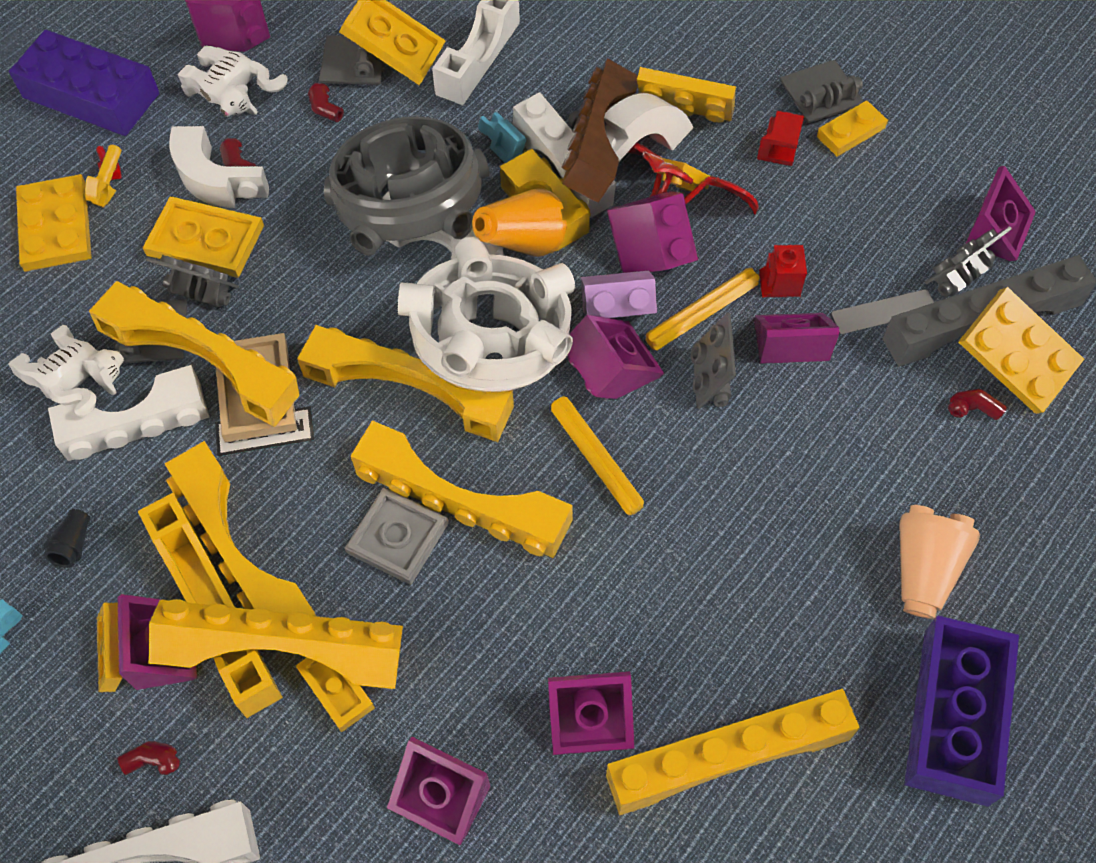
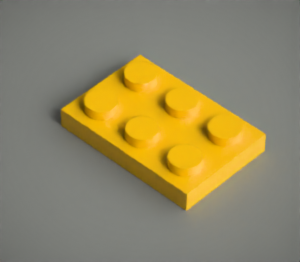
[339,0,445,85]
[637,67,736,123]
[16,174,92,272]
[143,196,264,278]
[958,287,1084,414]

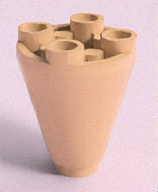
[899,505,980,619]

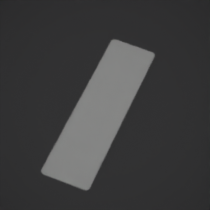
[831,289,934,334]

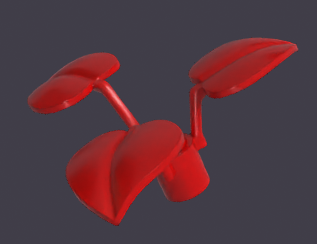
[627,143,759,215]

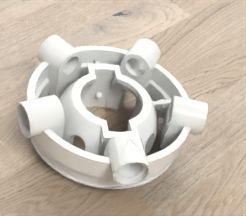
[398,237,575,392]

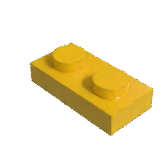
[816,100,888,157]
[652,157,710,192]
[97,603,123,692]
[295,658,375,733]

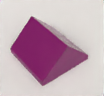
[965,166,1036,261]
[755,313,839,364]
[118,594,197,690]
[548,671,634,755]
[387,737,490,845]

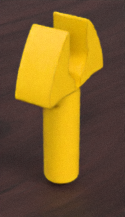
[85,145,122,207]

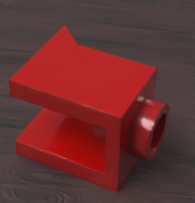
[757,111,804,166]
[759,245,807,298]

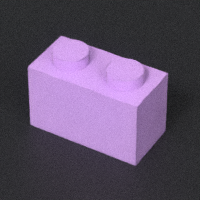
[581,271,657,318]

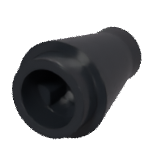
[43,509,91,568]

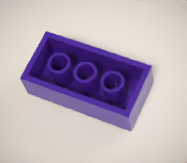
[8,29,160,137]
[904,615,1019,807]

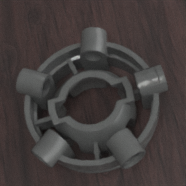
[324,117,490,256]

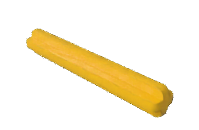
[645,268,760,350]
[551,396,644,516]

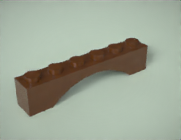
[562,58,638,203]

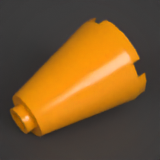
[472,189,567,257]

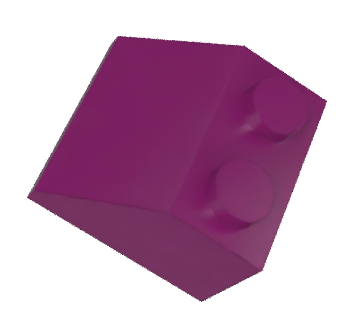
[185,0,270,52]
[607,191,698,273]
[567,315,664,399]

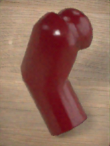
[308,83,344,123]
[219,138,256,167]
[948,389,1007,420]
[117,741,180,775]

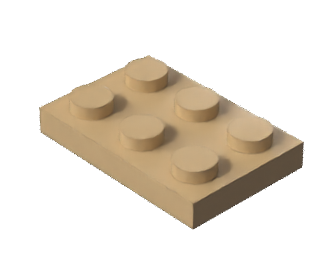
[216,333,297,442]

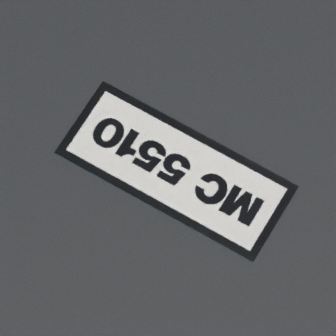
[215,406,314,457]

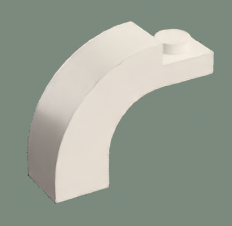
[604,93,693,161]
[169,126,269,208]

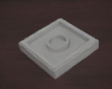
[344,487,449,585]

